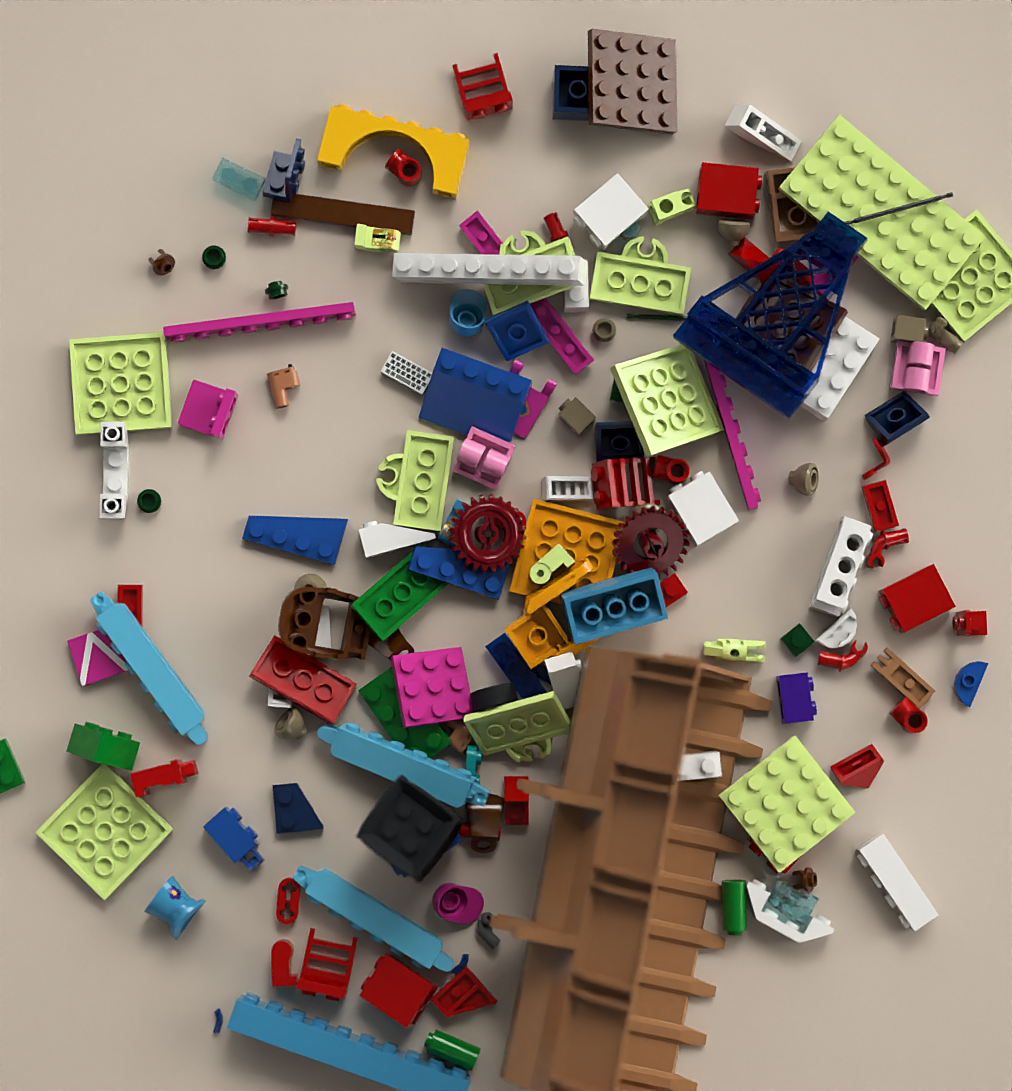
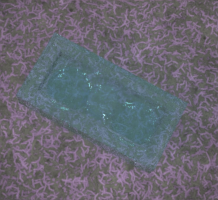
[212,158,266,201]

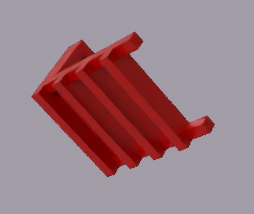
[452,53,513,121]
[591,457,660,511]
[296,928,358,1001]

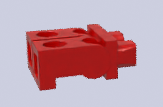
[130,759,199,797]

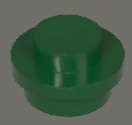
[202,245,226,270]
[265,281,288,300]
[137,489,162,513]

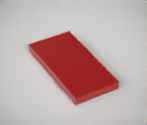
[249,635,357,726]

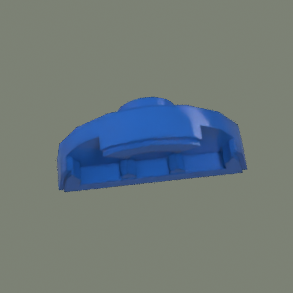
[954,661,988,707]

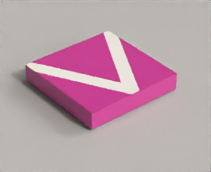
[67,630,129,686]

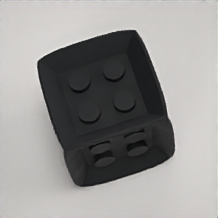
[356,775,465,883]

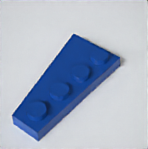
[242,515,348,565]
[407,546,513,600]

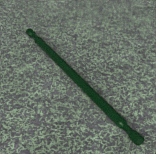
[627,314,735,322]

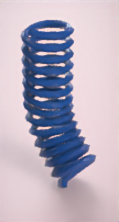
[451,954,469,974]
[213,1008,224,1034]

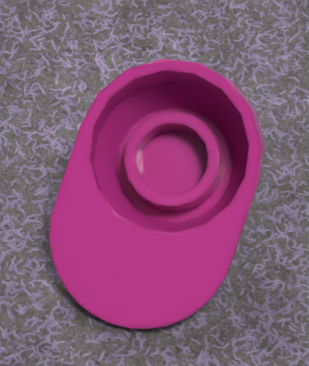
[432,883,484,924]

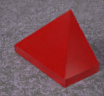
[728,237,779,283]
[830,744,884,788]

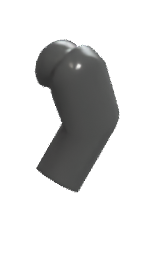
[477,912,501,949]

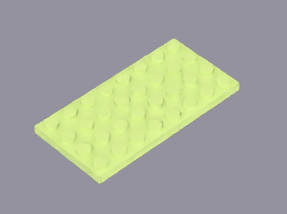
[778,114,985,311]

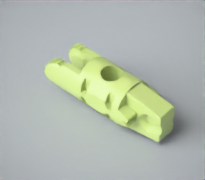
[703,638,766,662]

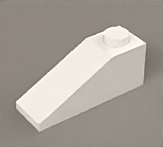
[725,105,802,162]
[358,521,436,559]

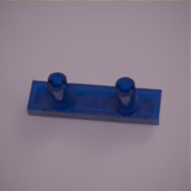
[485,633,547,699]

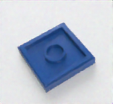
[485,300,549,362]

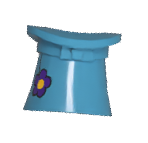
[144,876,206,939]

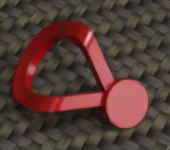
[862,437,890,480]

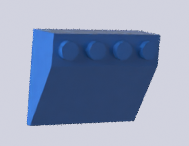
[418,348,533,443]

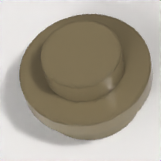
[592,318,616,342]

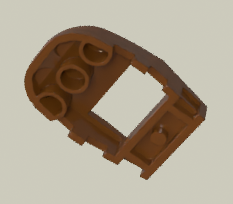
[278,587,370,660]

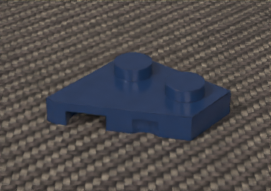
[273,783,324,834]

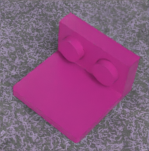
[178,380,239,440]

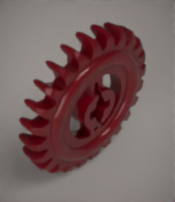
[448,494,526,573]
[612,506,690,580]

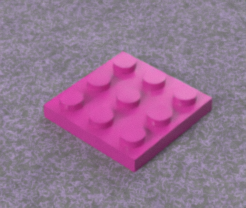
[391,647,474,729]

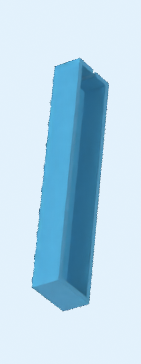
[227,992,470,1091]

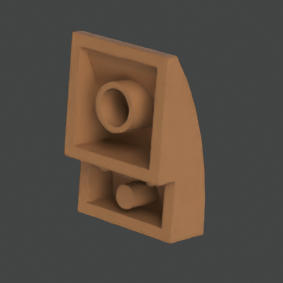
[765,167,823,242]

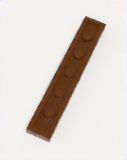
[271,194,415,235]

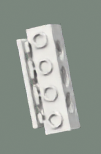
[809,516,873,617]

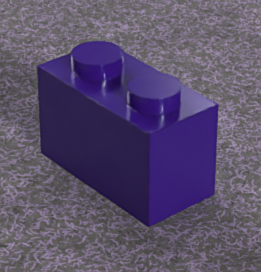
[776,672,817,724]

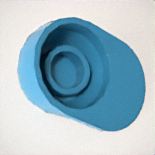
[449,289,487,337]

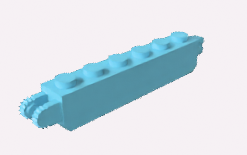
[90,591,208,745]
[317,722,490,808]
[293,865,454,972]

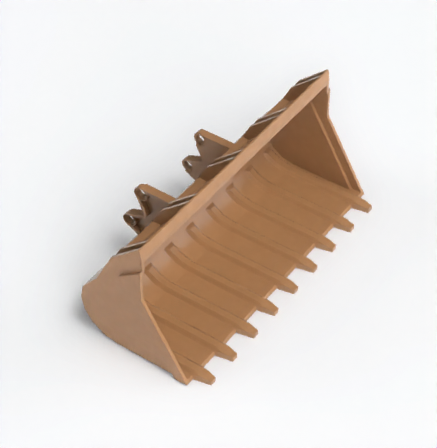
[489,646,772,1091]

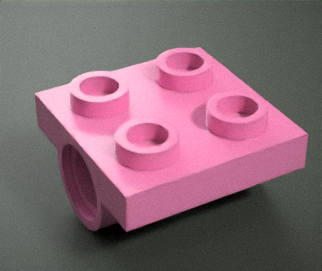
[890,341,946,396]
[453,426,516,490]

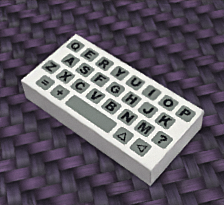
[381,351,432,395]

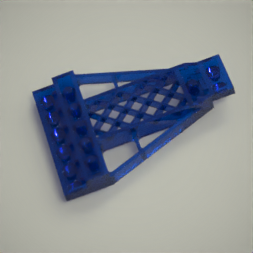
[673,211,867,420]

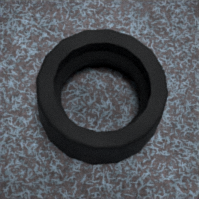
[470,683,518,712]

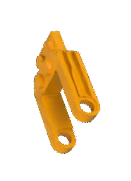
[504,558,600,669]

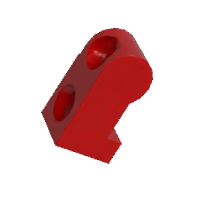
[271,939,298,987]

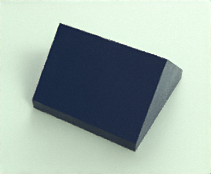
[864,391,930,446]
[595,421,644,462]

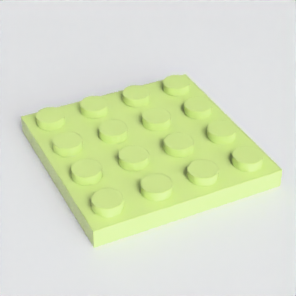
[930,209,1012,342]
[69,332,172,435]
[610,342,725,457]
[718,735,856,873]
[35,764,174,900]

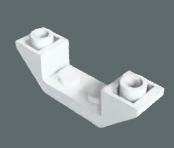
[99,422,129,518]
[746,879,835,943]

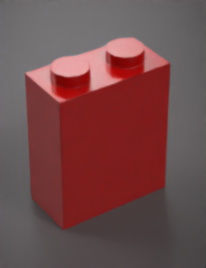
[696,162,762,220]
[878,564,956,633]
[359,954,438,1028]

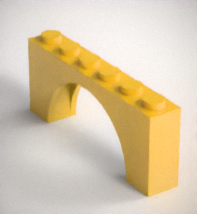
[317,104,470,199]

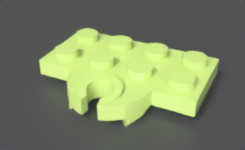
[483,230,575,315]
[589,236,691,316]
[376,430,455,532]
[464,691,571,763]

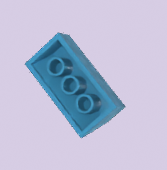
[560,567,668,645]

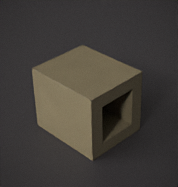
[890,315,929,343]
[558,397,596,437]

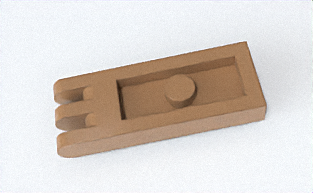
[871,647,935,709]

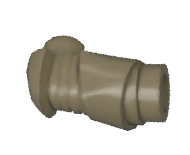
[928,316,963,354]

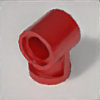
[385,149,422,187]
[652,455,690,485]
[889,697,928,733]

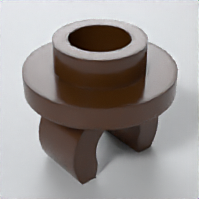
[149,249,175,276]
[792,867,817,892]

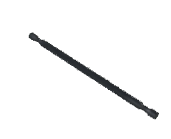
[842,192,953,227]

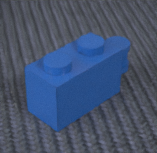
[203,806,264,872]

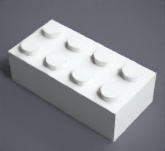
[785,317,880,422]

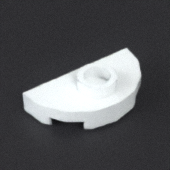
[815,608,857,648]

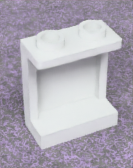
[573,173,649,250]
[667,471,739,547]

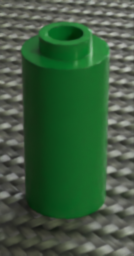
[721,879,747,936]
[424,1029,481,1071]

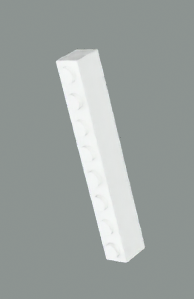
[392,253,587,286]

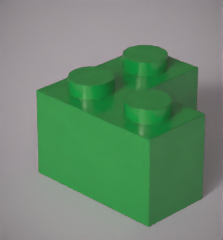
[66,721,140,771]

